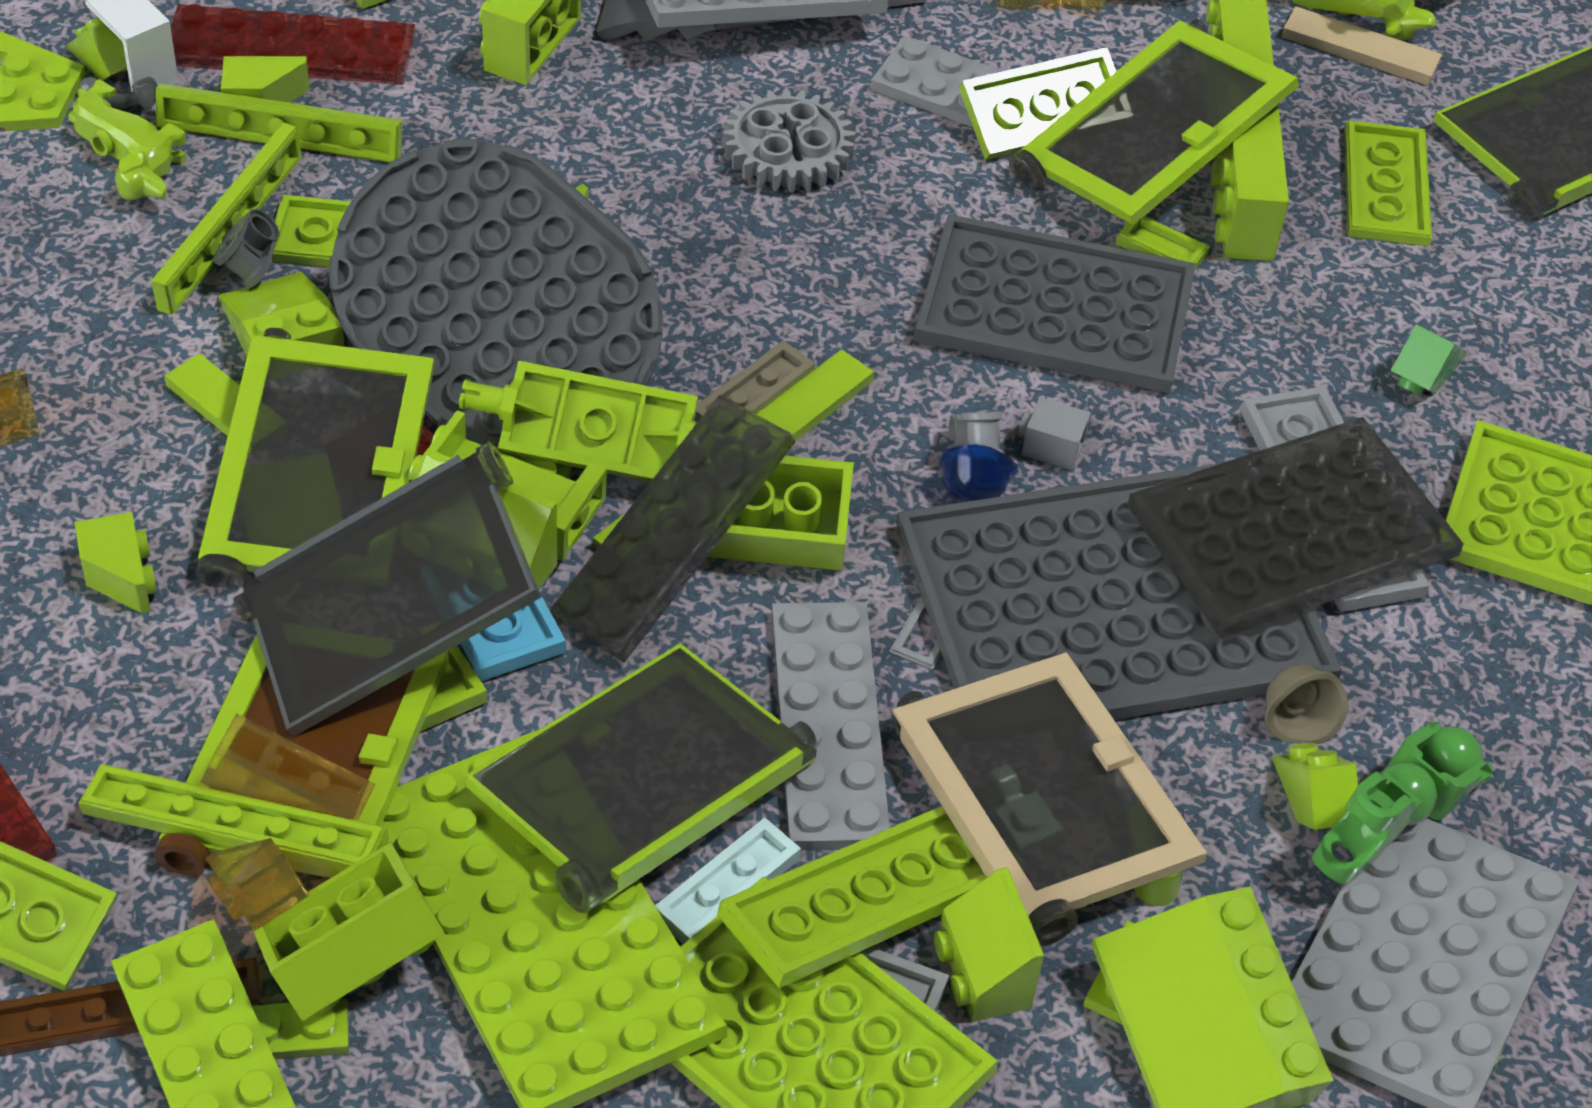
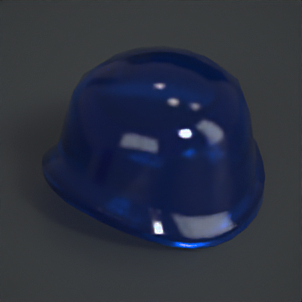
[939,444,1019,502]

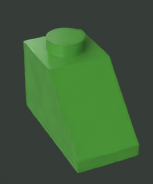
[1391,324,1468,396]

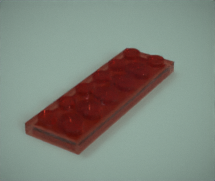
[170,4,416,85]

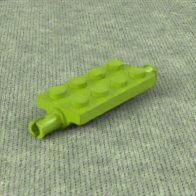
[459,361,736,488]

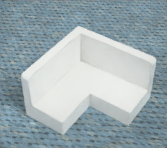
[85,0,179,92]

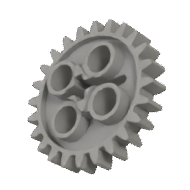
[722,89,855,192]

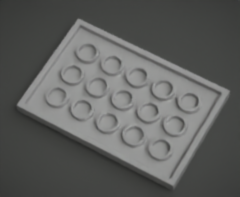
[1292,818,1579,1108]

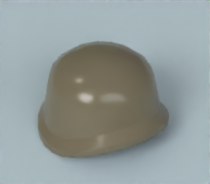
[1265,664,1348,744]

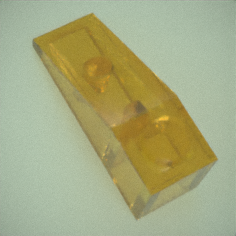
[200,713,376,821]

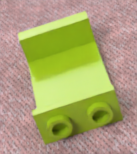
[409,410,607,561]

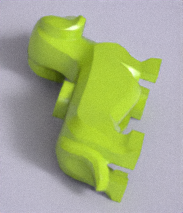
[1292,0,1436,41]
[68,79,186,200]

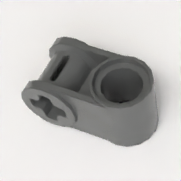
[213,209,280,289]

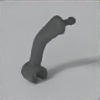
[78,76,158,111]

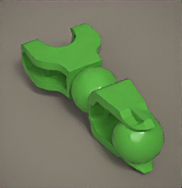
[1312,722,1493,884]

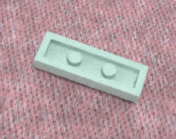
[655,817,801,944]

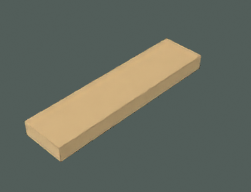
[1281,6,1442,86]

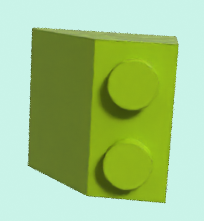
[934,867,1044,1022]

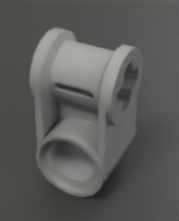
[949,411,1004,459]

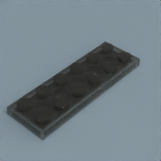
[549,395,796,663]

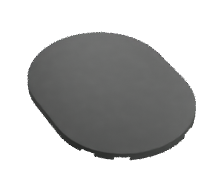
[329,139,663,448]

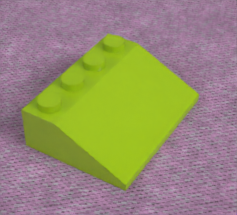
[1091,886,1334,1108]

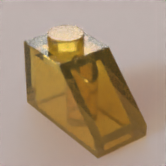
[0,368,40,447]

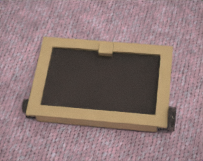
[892,652,1207,946]

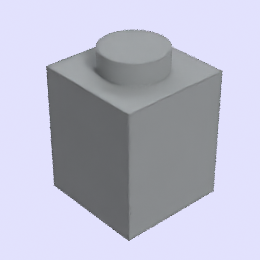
[1018,397,1091,471]

